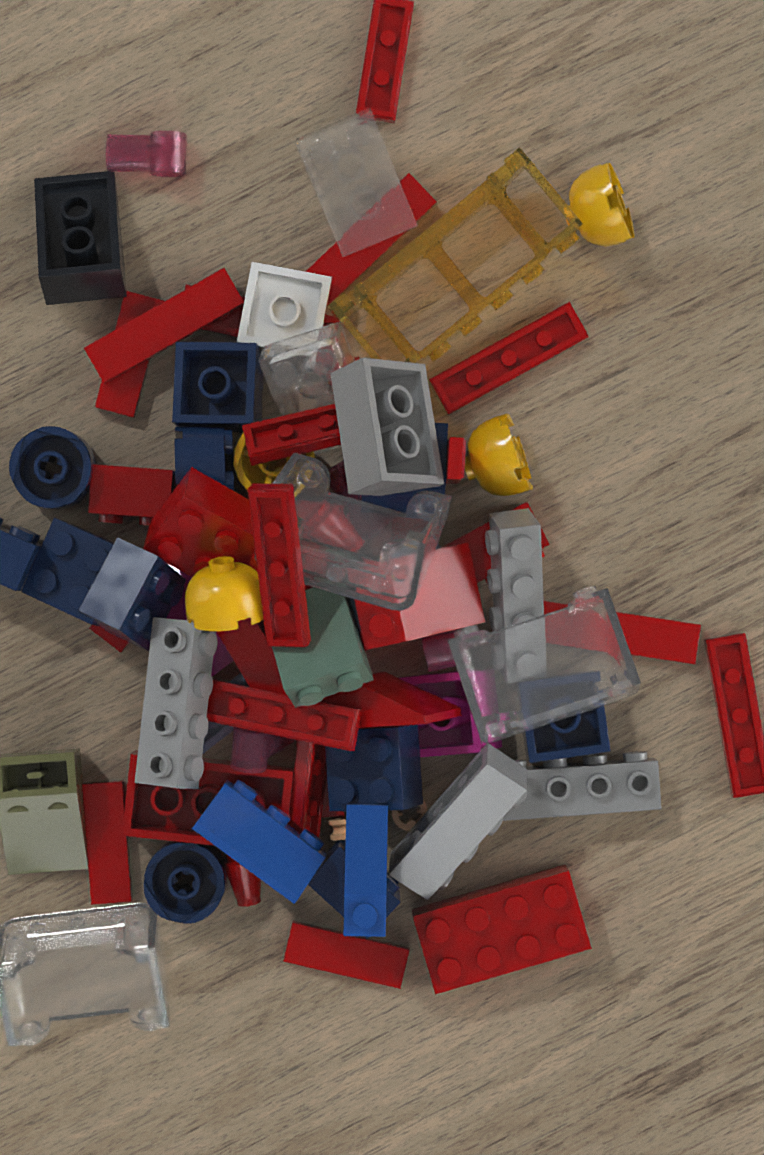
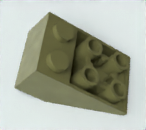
[0,748,88,875]

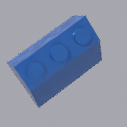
[192,780,326,904]

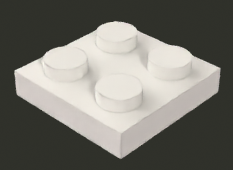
[237,262,332,358]

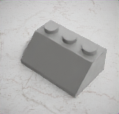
[330,358,444,496]

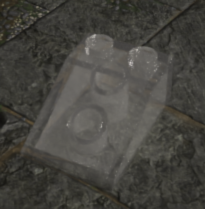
[295,107,418,257]
[258,321,355,455]

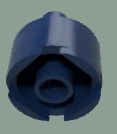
[9,426,97,509]
[174,426,234,491]
[144,841,228,924]

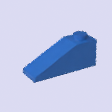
[343,804,388,937]

